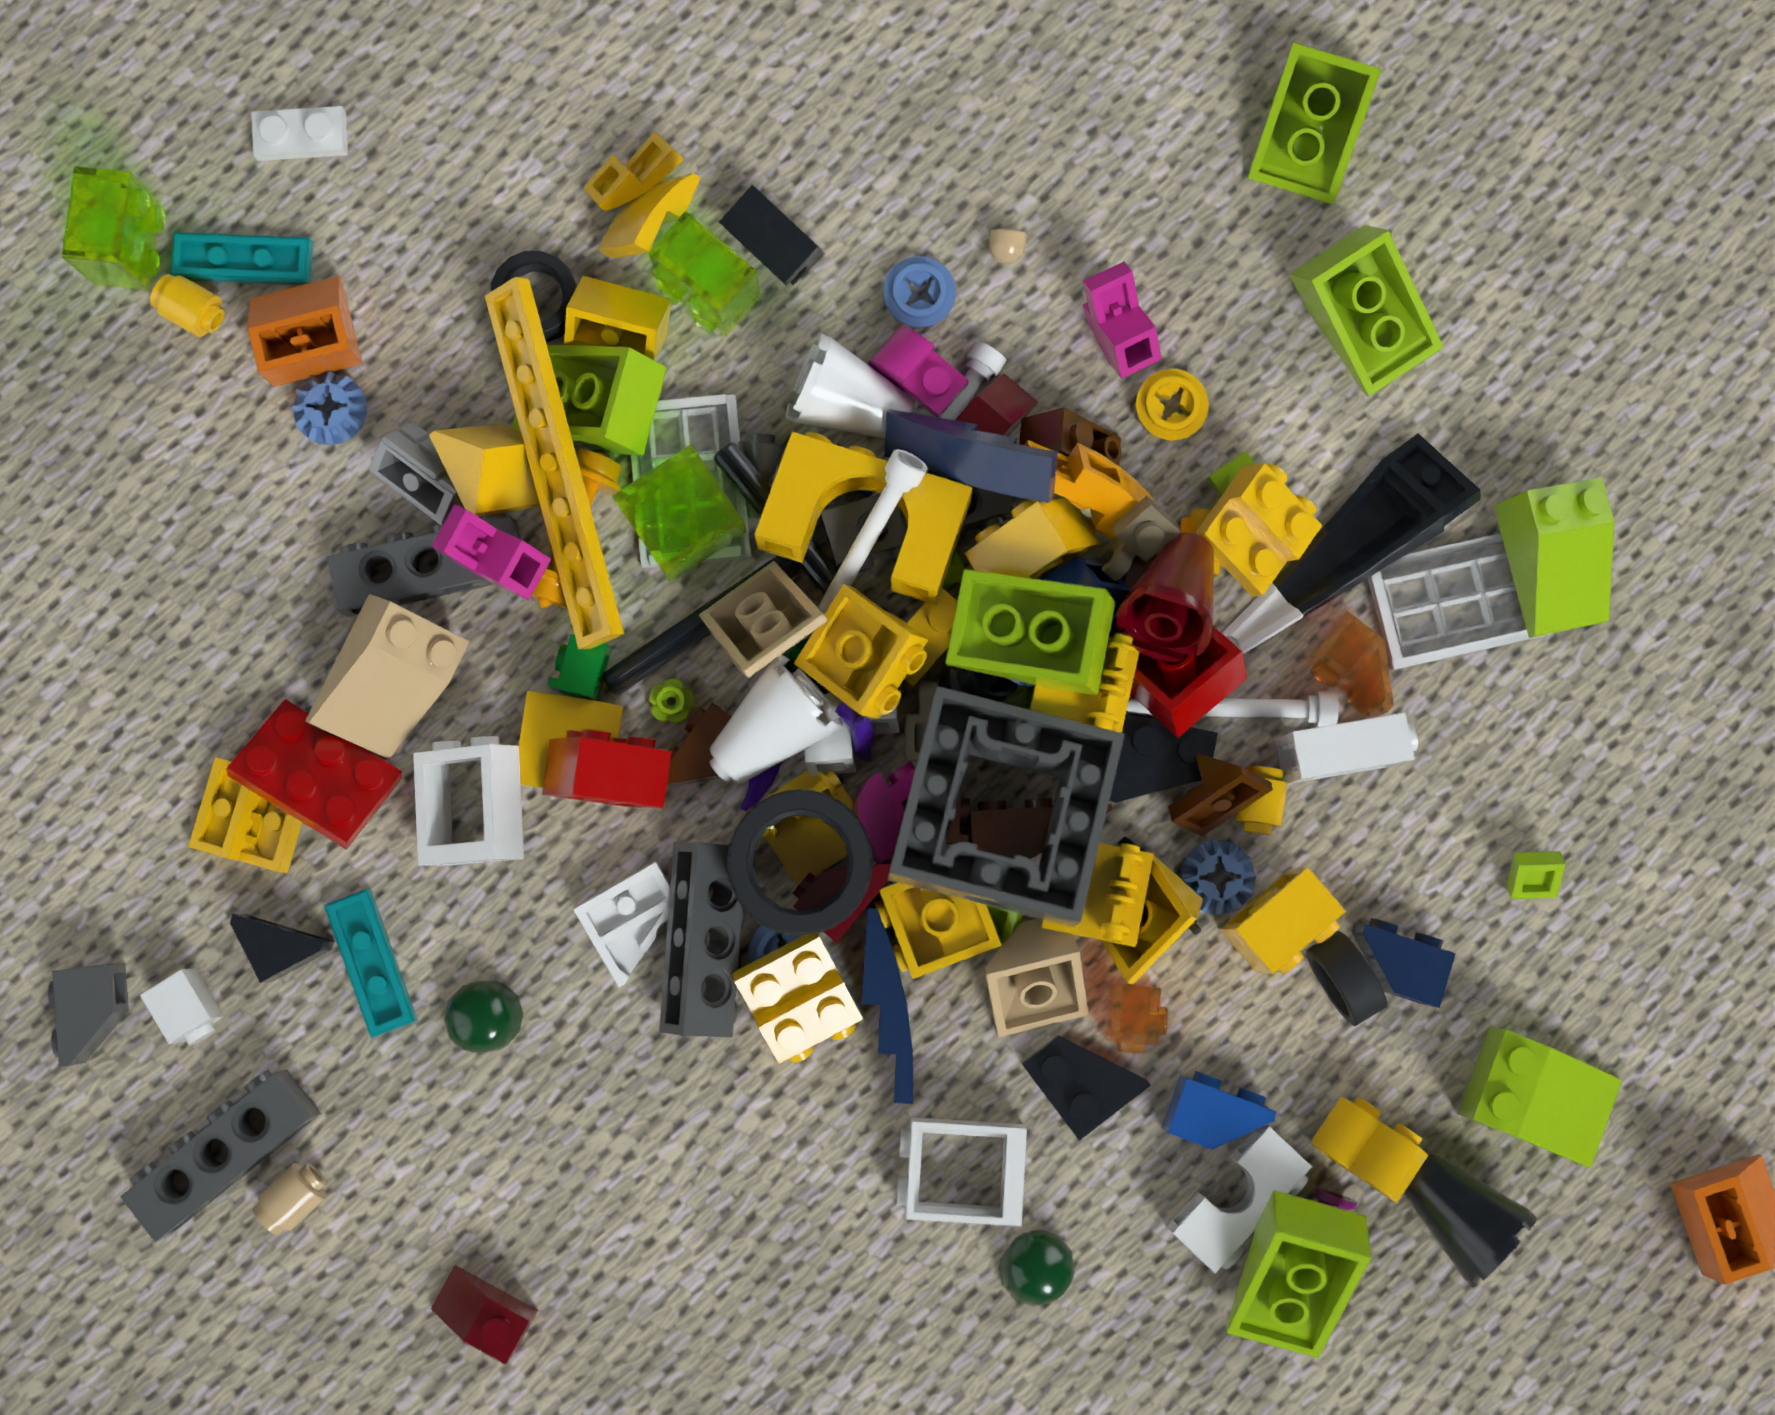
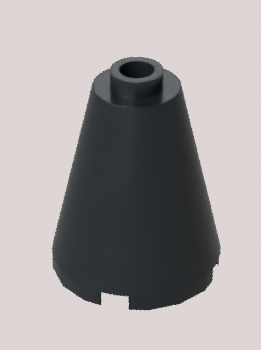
[1404,1153,1538,1288]

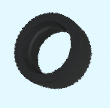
[727,789,873,935]

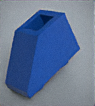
[1161,1071,1277,1150]

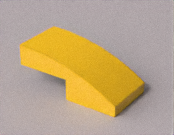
[583,131,684,211]

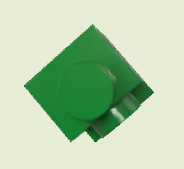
[547,634,612,701]

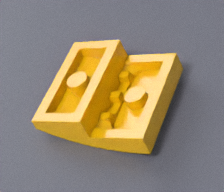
[597,173,701,259]
[519,691,624,788]
[188,757,302,874]

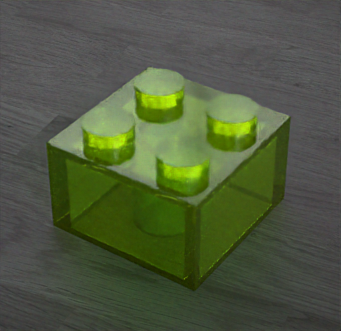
[61,166,165,290]
[648,211,761,338]
[612,444,747,583]

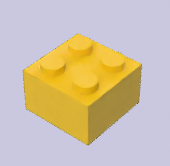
[964,497,1101,579]
[1219,867,1346,975]

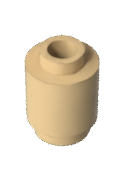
[253,1163,327,1236]

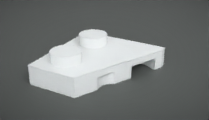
[573,860,670,987]

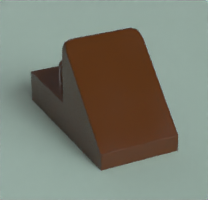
[1168,753,1273,836]

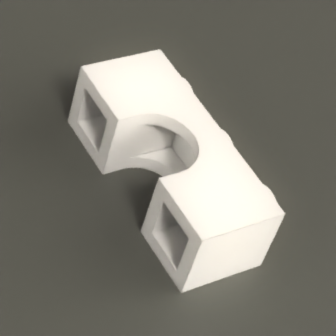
[1166,1125,1312,1273]

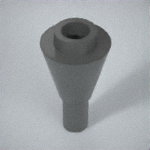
[738,433,784,519]

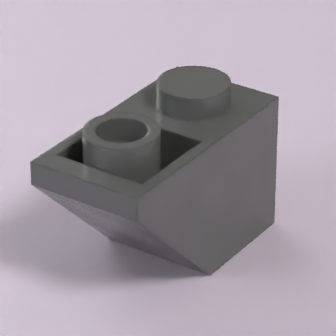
[48,963,129,1067]

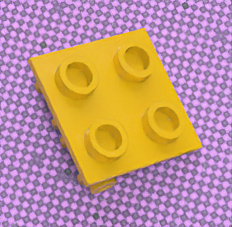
[1030,634,1139,733]
[747,769,853,886]
[1042,843,1154,947]

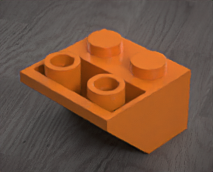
[247,276,363,387]
[1670,1154,1775,1285]

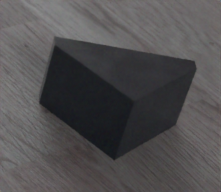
[230,914,335,983]

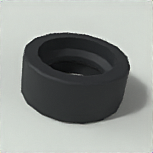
[490,251,577,343]
[1306,931,1388,1026]

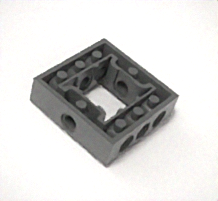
[887,686,1125,927]

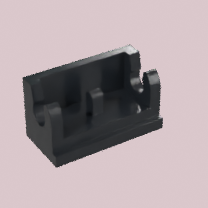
[719,185,825,286]

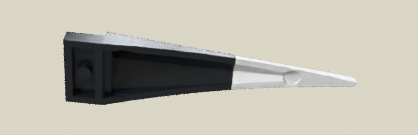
[1222,433,1481,654]

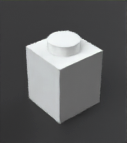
[140,968,224,1046]

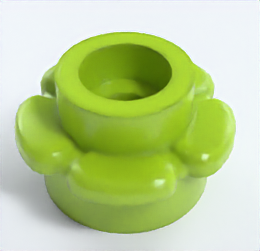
[649,678,695,724]

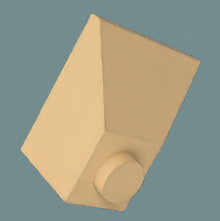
[984,918,1089,1038]

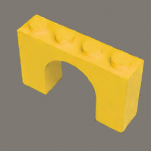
[755,432,972,605]

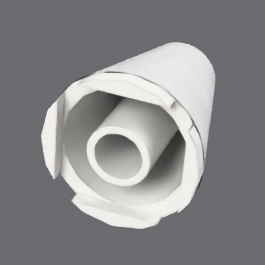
[785,333,918,439]
[709,655,843,783]

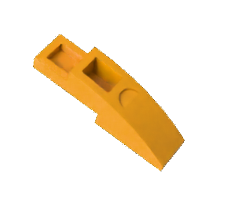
[1024,440,1164,554]

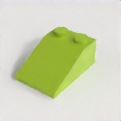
[1248,42,1382,205]
[1289,225,1444,397]
[511,344,667,456]
[1494,477,1615,638]
[946,569,1115,695]
[1457,1027,1623,1168]
[1226,1190,1372,1359]

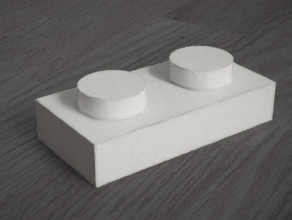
[251,106,348,161]

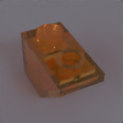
[1305,611,1394,716]

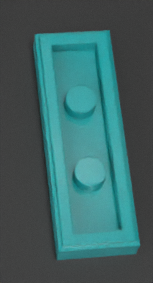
[170,232,313,286]
[324,888,418,1038]

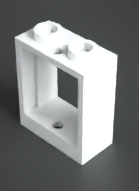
[1274,713,1418,784]
[413,736,524,866]
[897,1117,1027,1226]

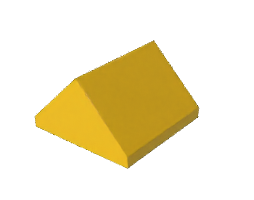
[429,423,539,517]
[1101,852,1203,985]

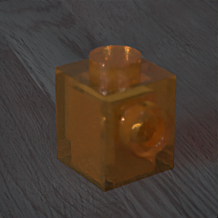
[1105,983,1168,1053]

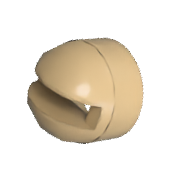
[989,229,1026,264]

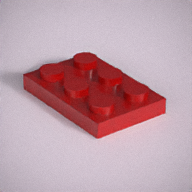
[226,699,402,850]

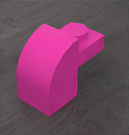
[1082,261,1162,379]
[868,326,969,418]
[431,504,551,600]
[852,761,916,864]

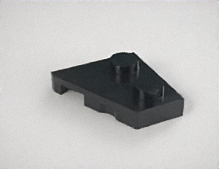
[1109,714,1218,803]
[1021,1035,1151,1141]

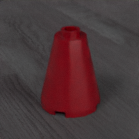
[1117,532,1214,662]

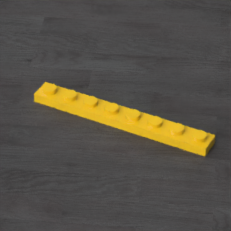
[485,277,624,649]

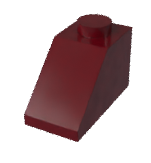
[955,373,1038,436]
[792,864,891,943]
[431,1265,539,1365]

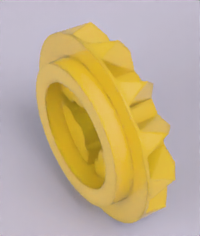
[1135,369,1209,443]

